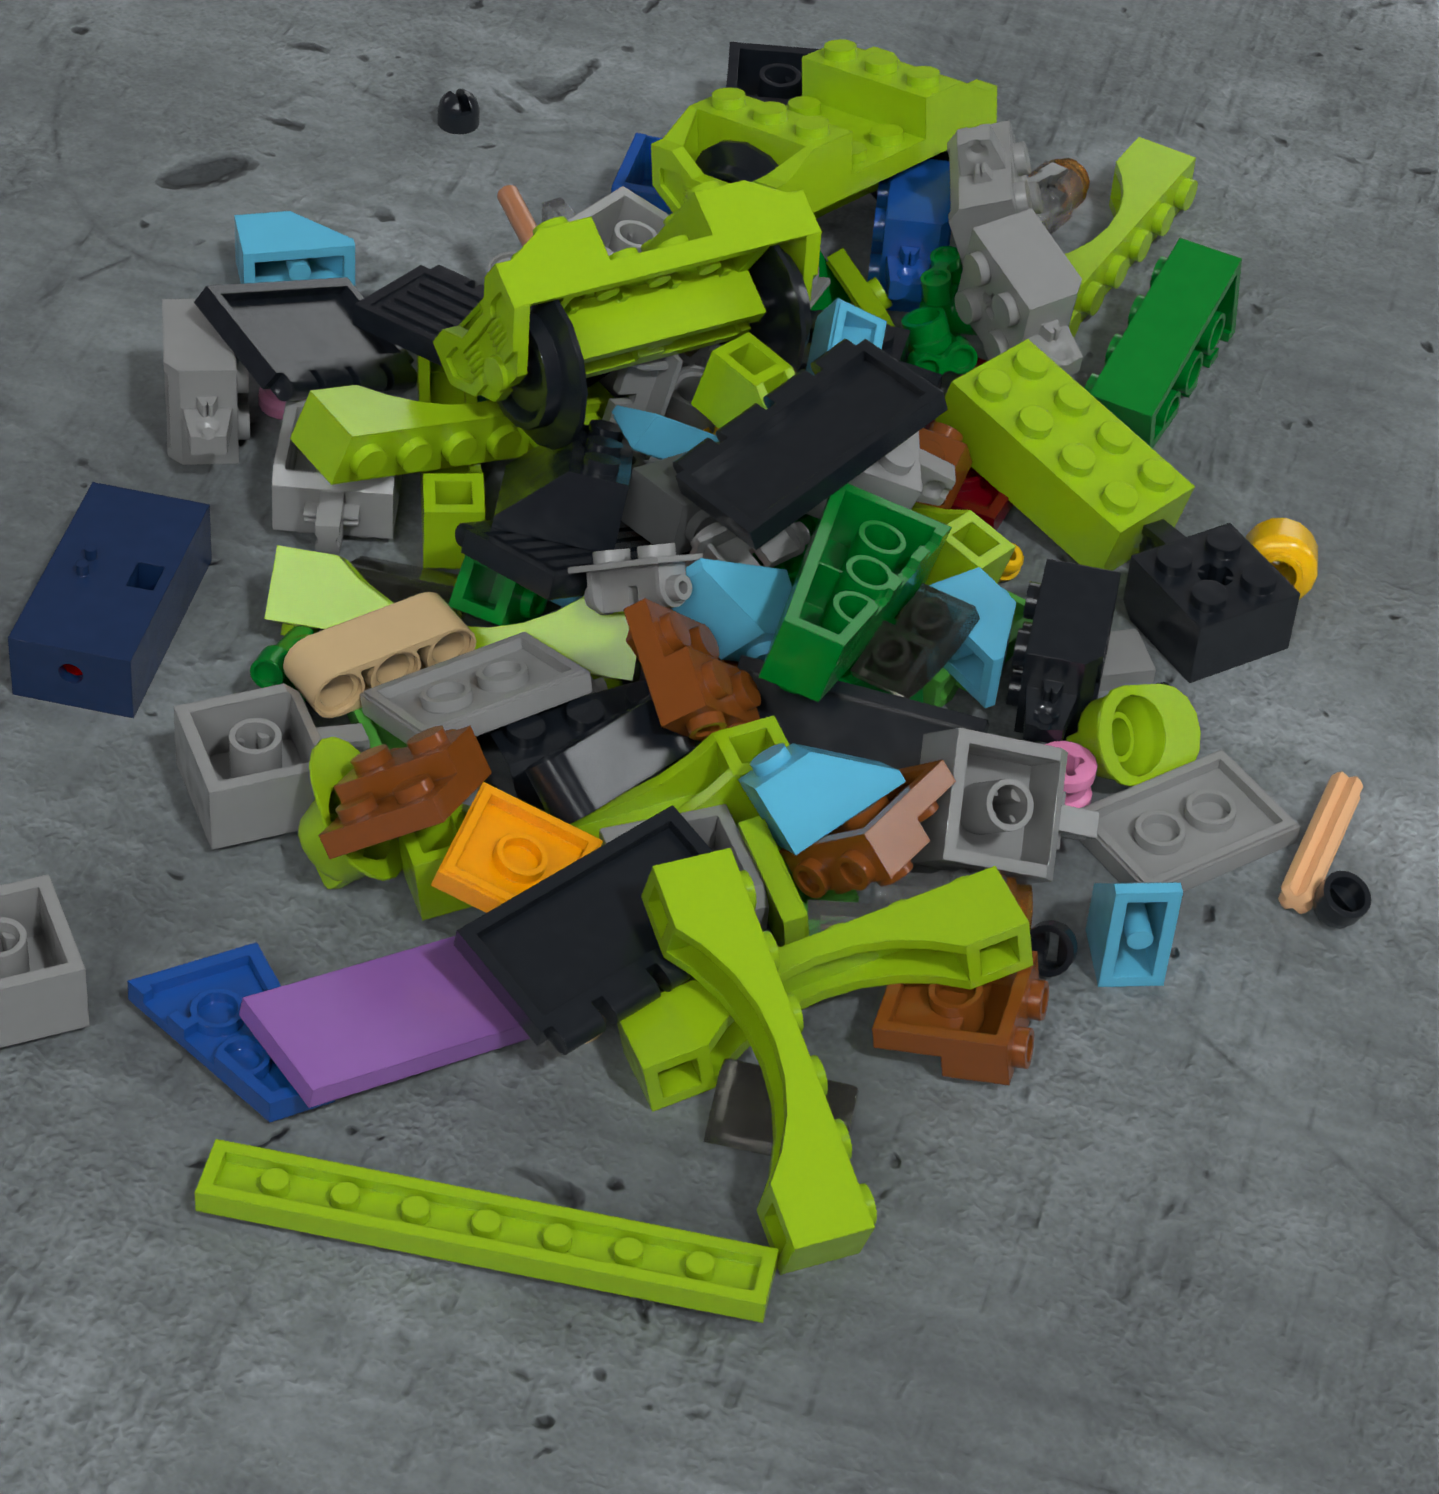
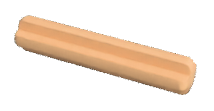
[1278,771,1363,914]

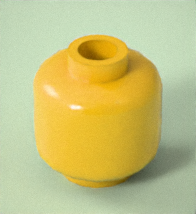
[1245,518,1318,600]

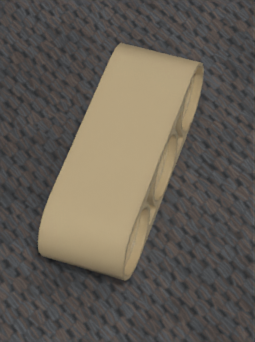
[283,592,476,718]

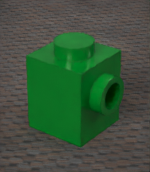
[448,555,548,626]

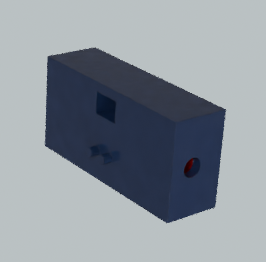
[8,482,212,718]

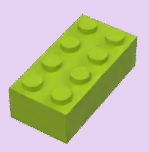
[935,339,1195,571]

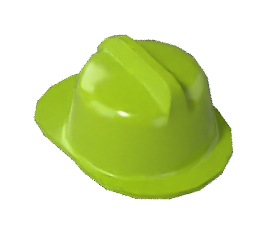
[1066,684,1201,787]
[298,737,403,889]

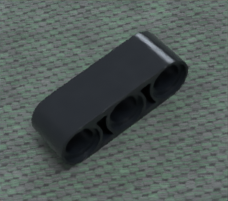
[524,694,696,824]

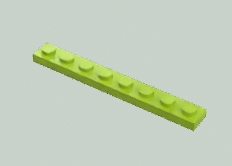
[195,1139,779,1323]

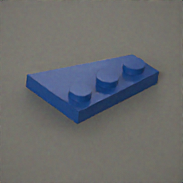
[127,942,335,1122]

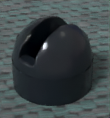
[437,89,480,134]
[1313,871,1371,929]
[1030,920,1078,977]

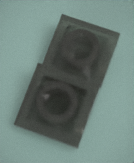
[850,583,980,699]

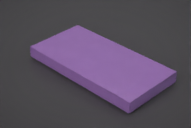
[239,936,531,1108]

